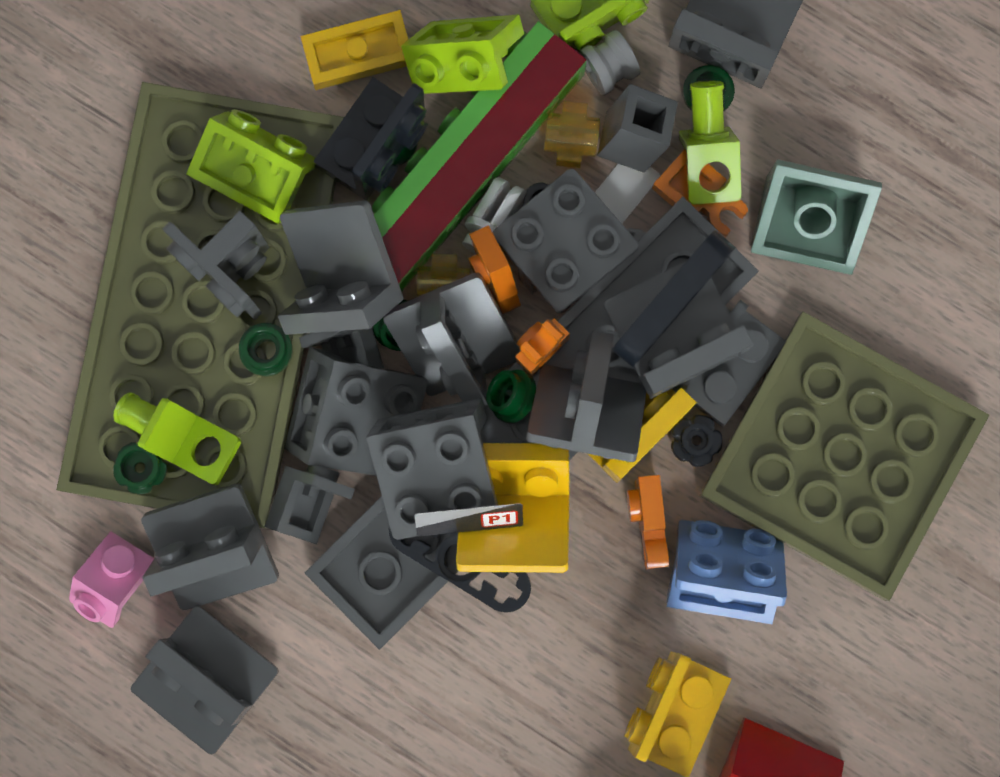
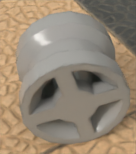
[578,30,640,95]

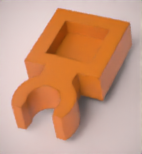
[652,149,749,238]
[468,225,521,314]
[515,318,570,376]
[627,475,669,570]

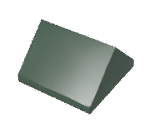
[751,159,882,275]

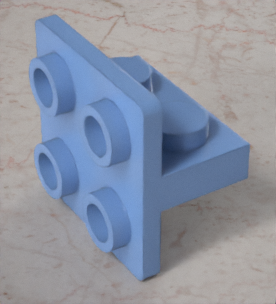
[667,520,787,624]

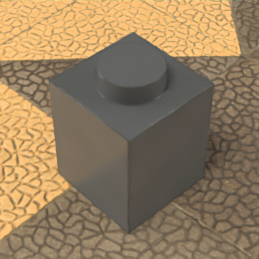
[597,84,678,173]

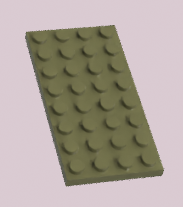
[56,82,344,529]

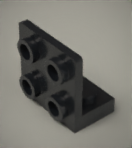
[313,77,428,201]

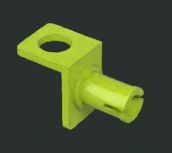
[679,81,742,205]
[113,392,241,485]

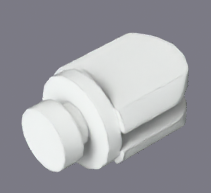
[462,177,527,255]

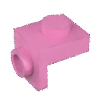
[69,531,154,628]

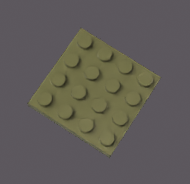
[699,312,989,601]

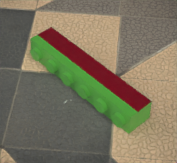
[372,21,587,292]

